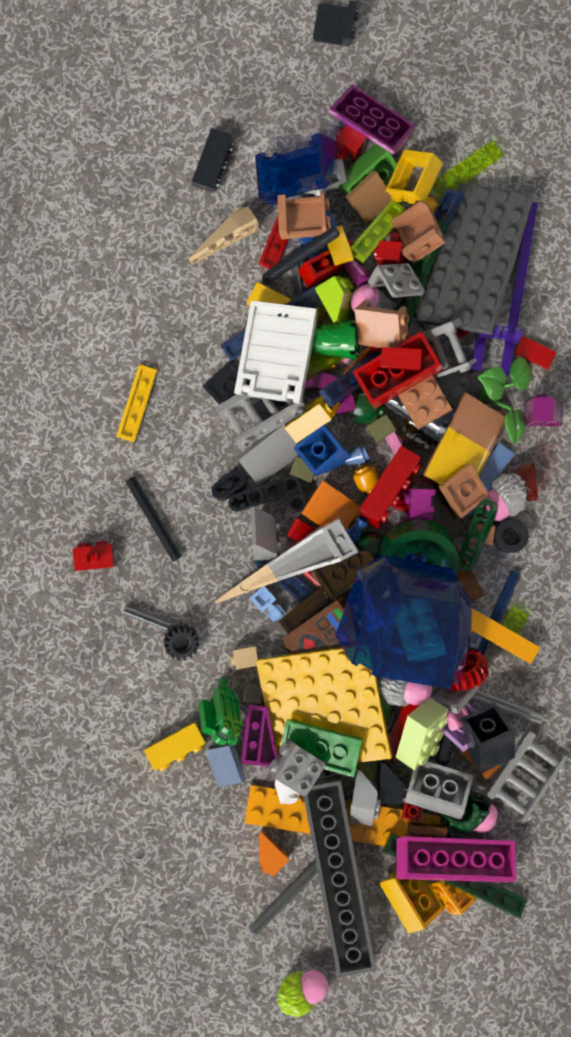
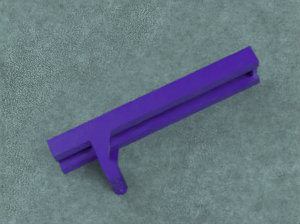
[470,202,538,377]

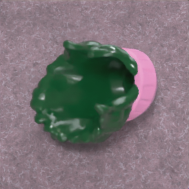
[442,793,498,833]

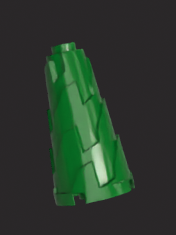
[311,320,361,360]

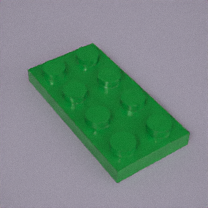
[281,719,363,777]

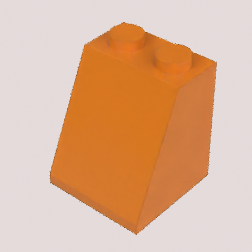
[301,481,360,530]

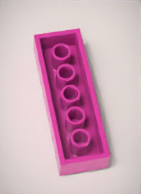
[396,836,517,883]

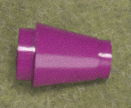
[344,258,370,287]

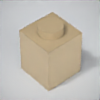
[230,645,258,670]

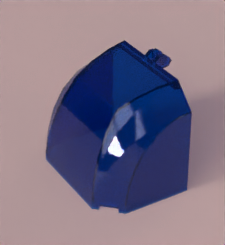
[335,553,472,689]

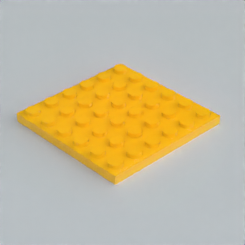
[256,643,392,762]

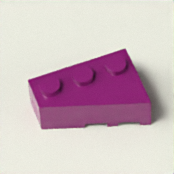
[524,394,562,427]
[404,488,435,522]
[241,703,278,767]

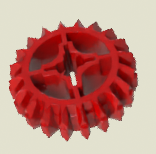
[437,649,489,692]

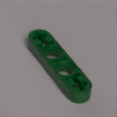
[458,499,498,571]

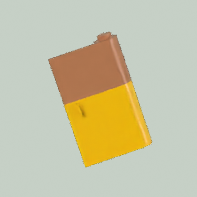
[423,392,506,485]

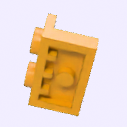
[431,880,477,915]

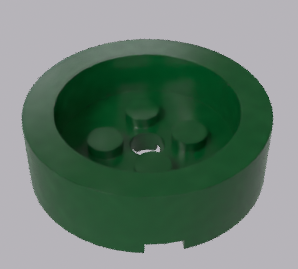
[379,519,459,599]

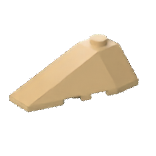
[189,206,259,265]

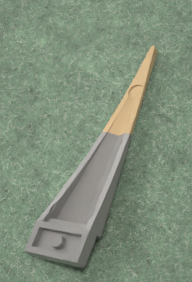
[215,517,358,603]

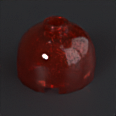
[513,463,538,502]

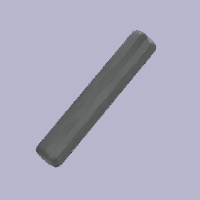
[124,605,179,631]

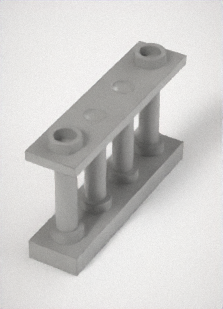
[410,318,477,379]
[215,392,307,450]
[483,731,567,823]

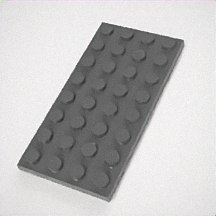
[417,184,534,335]

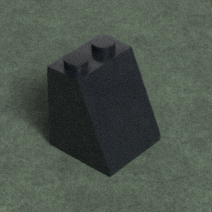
[460,703,515,773]

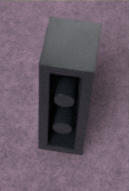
[192,128,236,193]

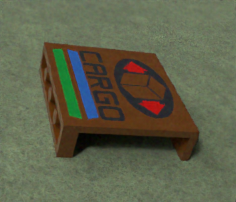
[282,596,386,669]

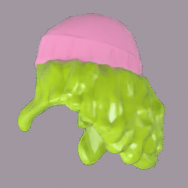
[277,970,329,1018]

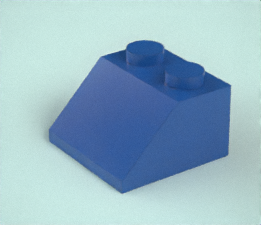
[294,424,352,476]

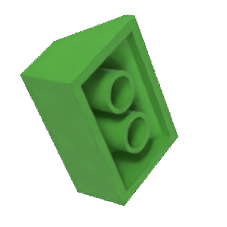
[339,143,397,196]

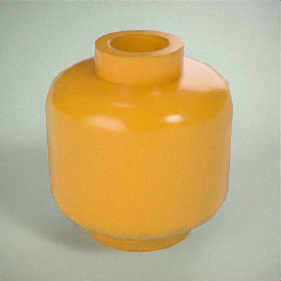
[353,464,380,494]

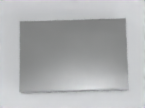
[236,425,298,486]

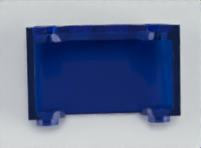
[255,133,337,205]

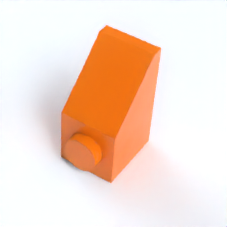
[259,830,290,877]

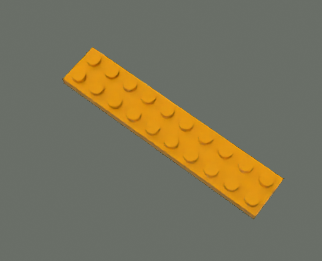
[245,784,441,846]

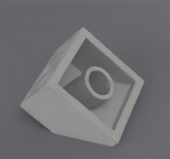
[349,770,380,826]

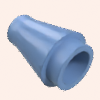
[343,445,370,467]

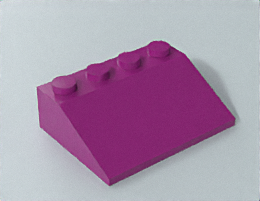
[328,84,416,154]

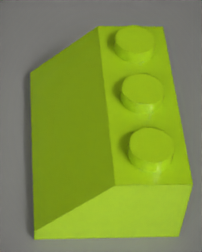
[315,276,358,323]

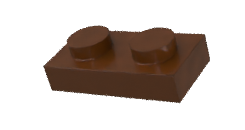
[408,822,447,838]

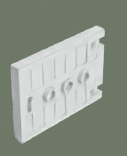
[234,301,318,404]

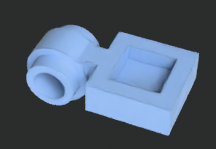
[250,586,285,622]

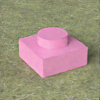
[385,432,404,454]

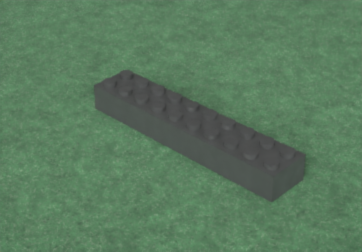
[304,775,376,977]

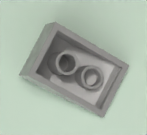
[251,507,281,560]

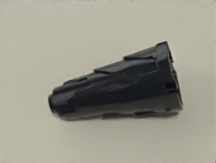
[384,396,456,442]

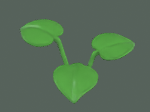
[478,358,531,444]

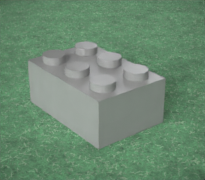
[405,761,474,819]

